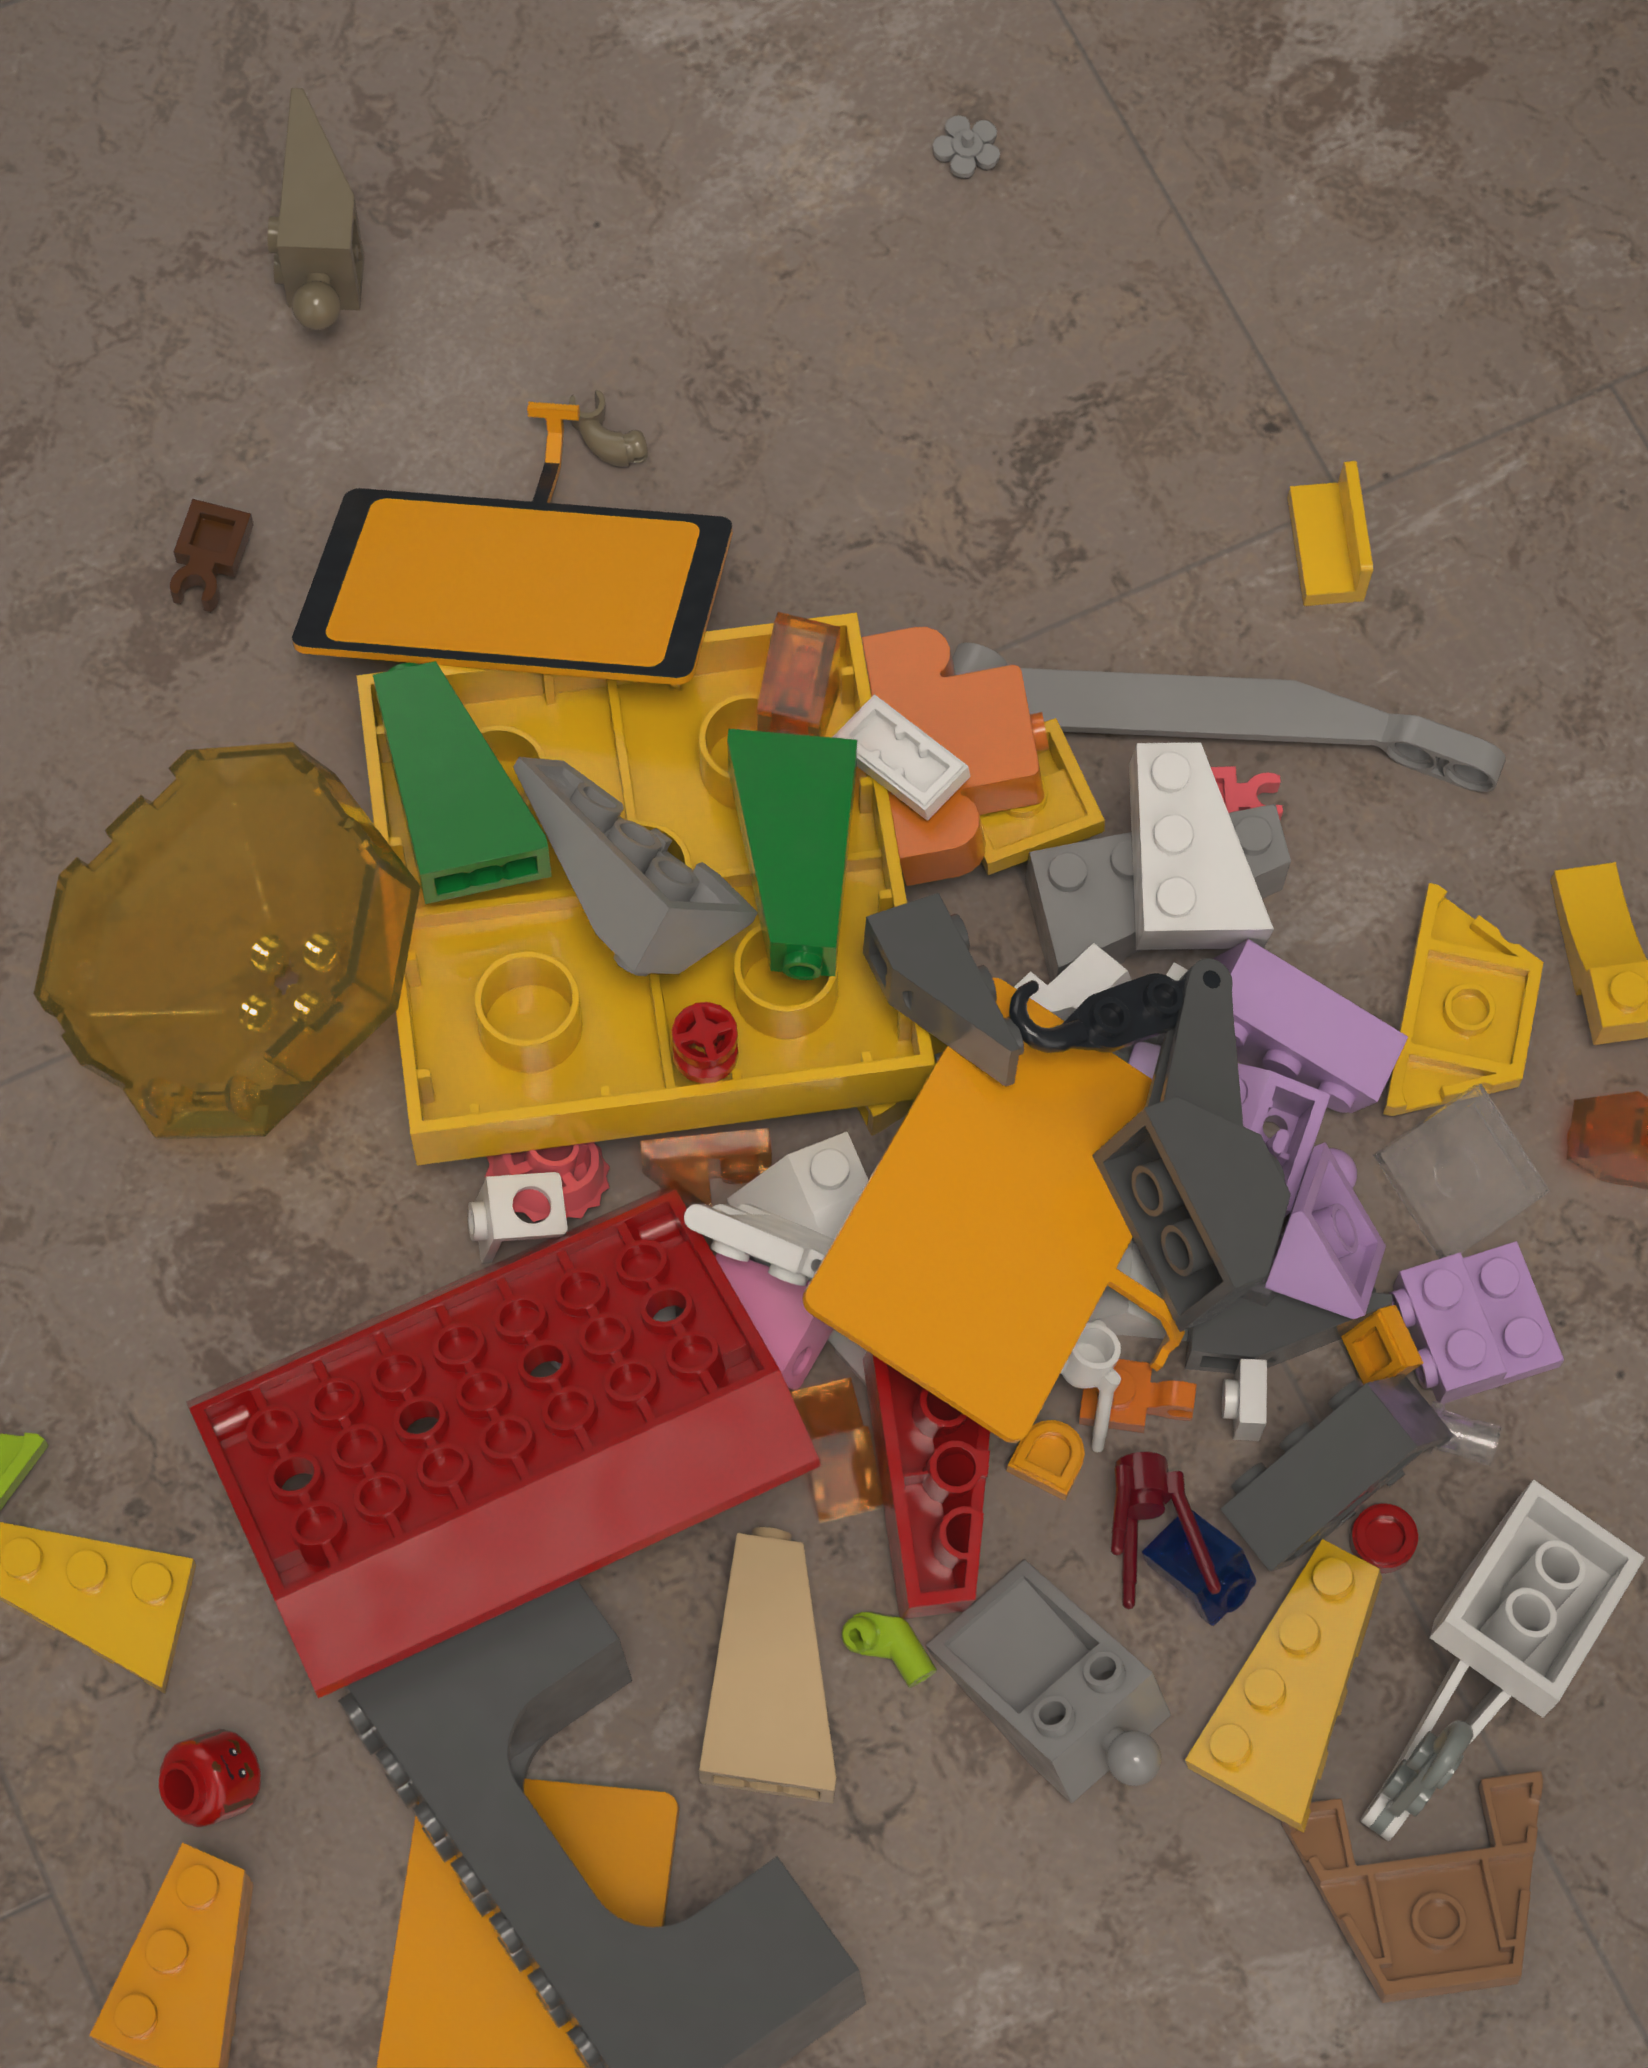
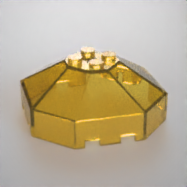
[33,742,421,1139]

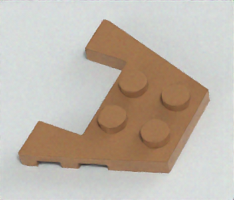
[1281,1771,1543,2003]

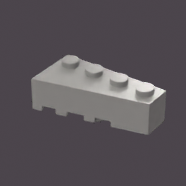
[1025,804,1291,982]

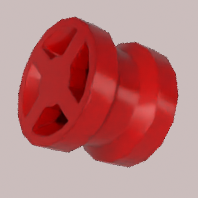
[672,1002,738,1084]

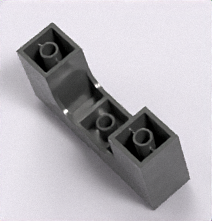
[338,1579,866,2068]

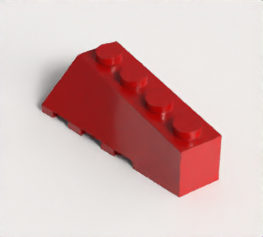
[863,1351,990,1619]

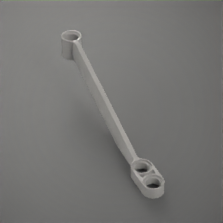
[952,643,1506,792]

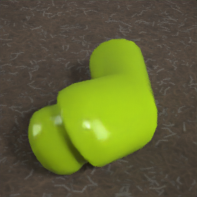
[841,1612,937,1688]

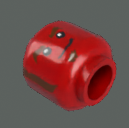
[159,1729,261,1827]

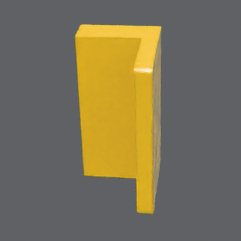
[1287,461,1373,606]

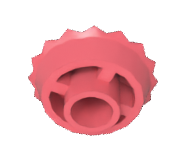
[485,1142,610,1222]

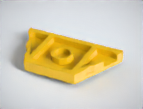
[1383,883,1544,1116]

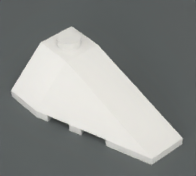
[727,1131,869,1386]

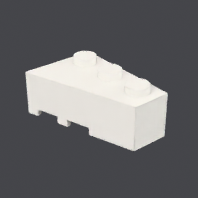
[1129,742,1274,950]

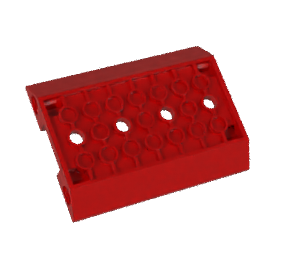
[186,1188,821,1699]

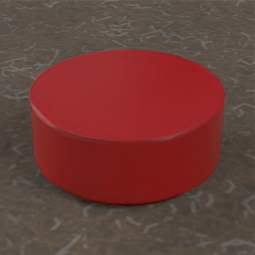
[1349,1503,1418,1574]

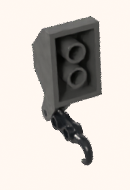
[1009,958,1291,1332]

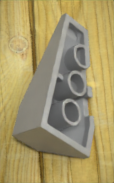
[513,757,758,976]

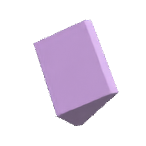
[1265,1142,1386,1320]

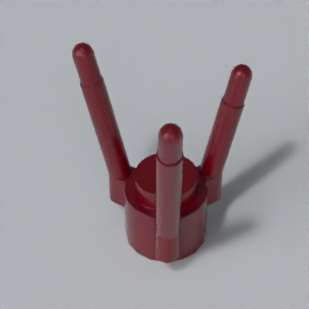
[1111,1452,1221,1609]

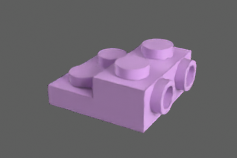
[1389,1241,1564,1406]

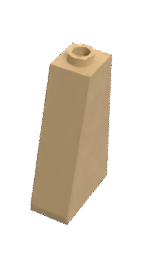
[699,1527,836,1803]

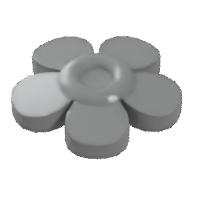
[933,115,1000,178]

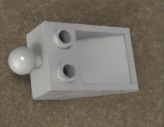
[926,1559,1171,1803]

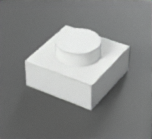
[1222,1359,1267,1441]

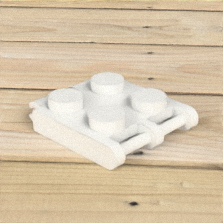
[684,1204,834,1286]

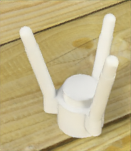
[1060,1320,1121,1453]

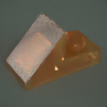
[640,1128,772,1208]
[790,1377,883,1523]

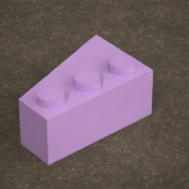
[1213,939,1408,1113]

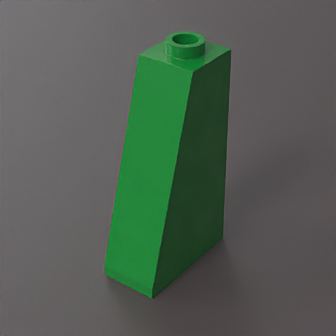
[373,661,552,904]
[727,729,857,980]

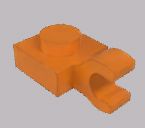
[1079,1359,1197,1433]

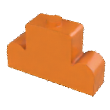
[862,627,1049,886]

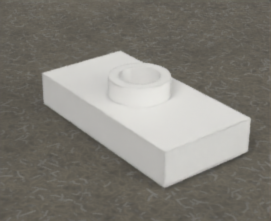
[832,694,971,821]

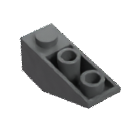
[863,893,1024,1087]
[1185,1282,1393,1374]

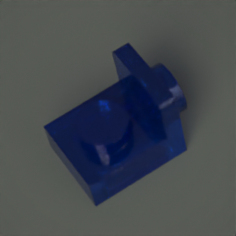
[1142,1510,1257,1626]

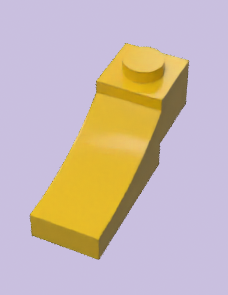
[1550,862,1648,1045]

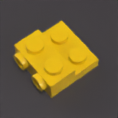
[980,718,1105,875]

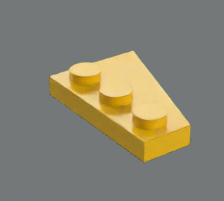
[0,1522,196,1694]

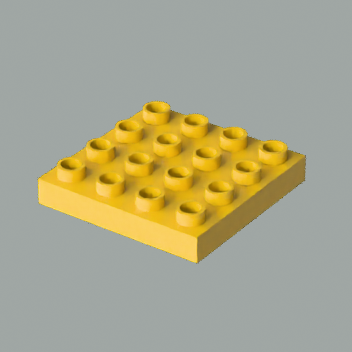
[357,612,935,1165]

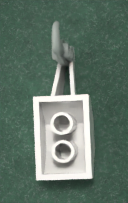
[1360,1479,1645,1841]

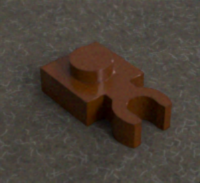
[170,499,254,612]

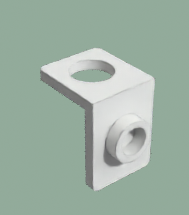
[468,1172,568,1264]

